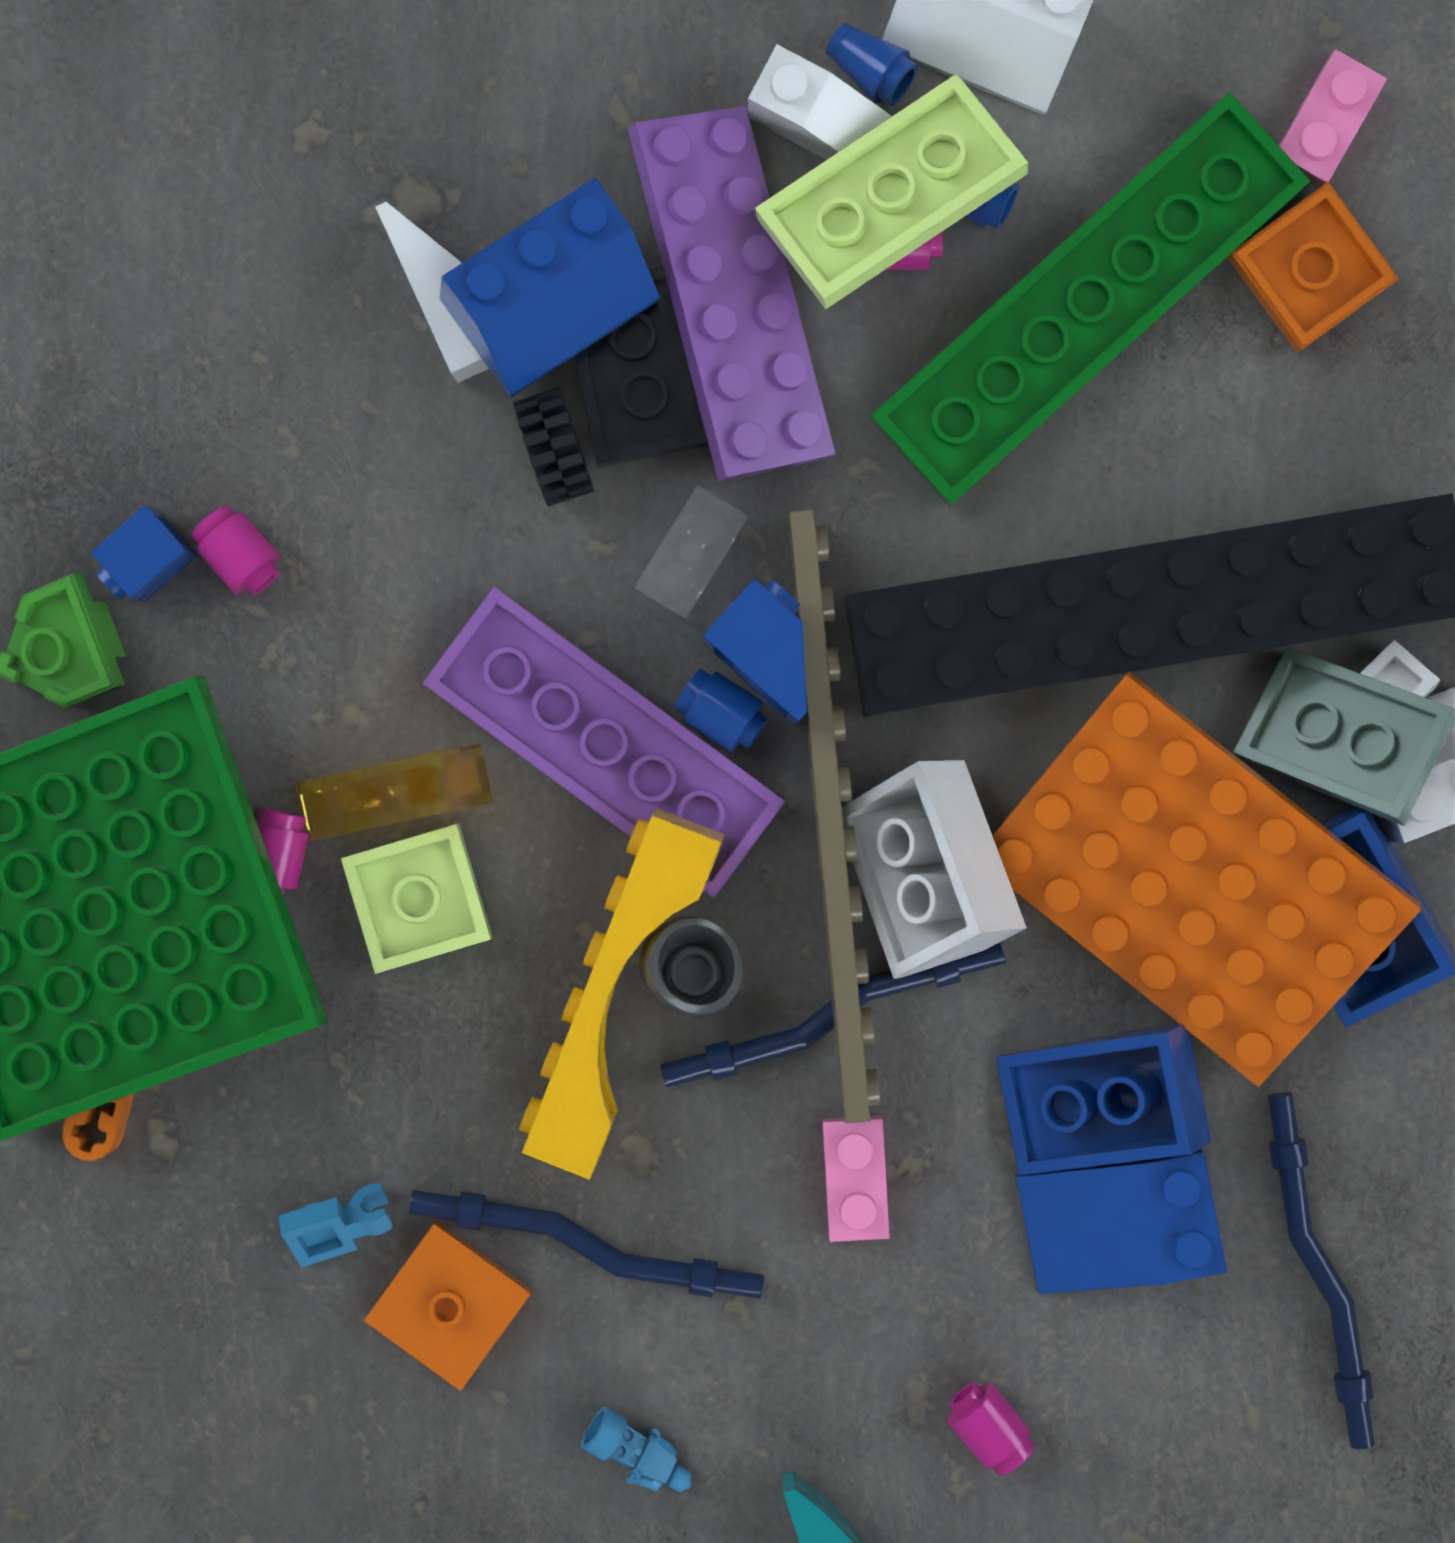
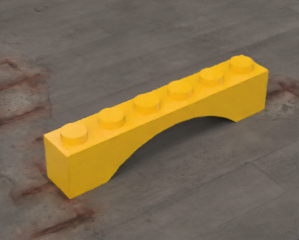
[519,808,725,1180]

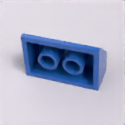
[439,177,660,399]
[703,578,807,725]
[1321,806,1455,1028]

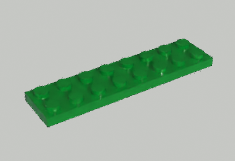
[870,92,1311,508]

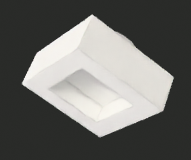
[1360,640,1440,698]

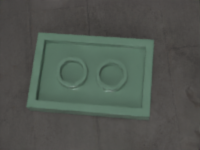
[1233,647,1455,826]

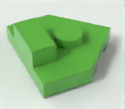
[0,573,127,708]

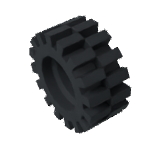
[513,387,594,507]

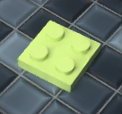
[341,823,493,974]

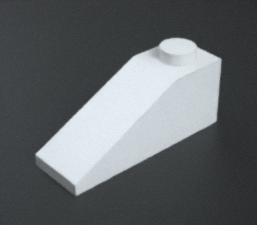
[748,44,892,160]
[375,202,489,383]

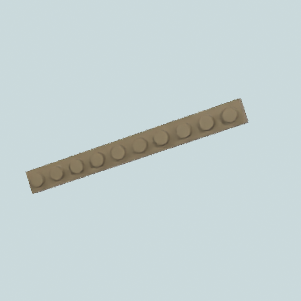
[788,509,880,1123]

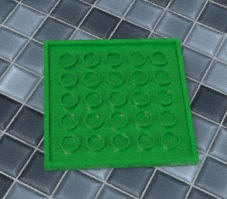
[0,676,328,1142]

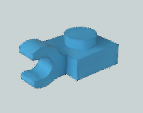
[279,1183,393,1268]

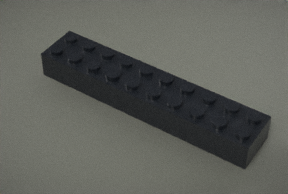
[844,493,1455,717]

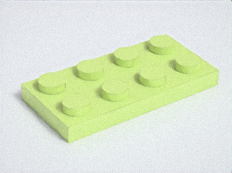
[755,74,1028,309]

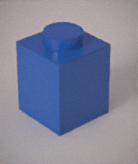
[90,505,199,603]

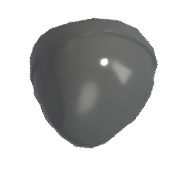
[639,916,743,1018]

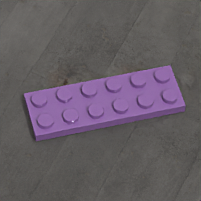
[628,106,836,482]
[422,587,785,898]

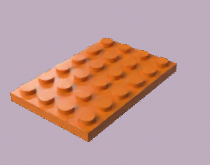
[992,671,1422,1088]

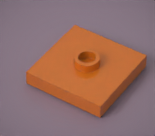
[1227,182,1399,353]
[363,1220,533,1391]

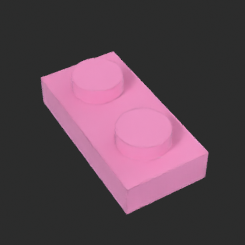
[1279,49,1387,187]
[822,1115,890,1242]

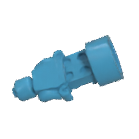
[581,1406,693,1493]

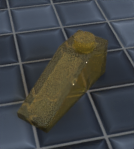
[296,743,493,842]

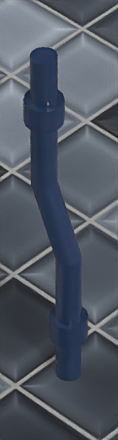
[660,942,1006,1087]
[1268,1092,1375,1449]
[409,1190,764,1299]

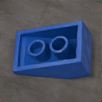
[996,1024,1212,1176]
[1015,1149,1228,1294]

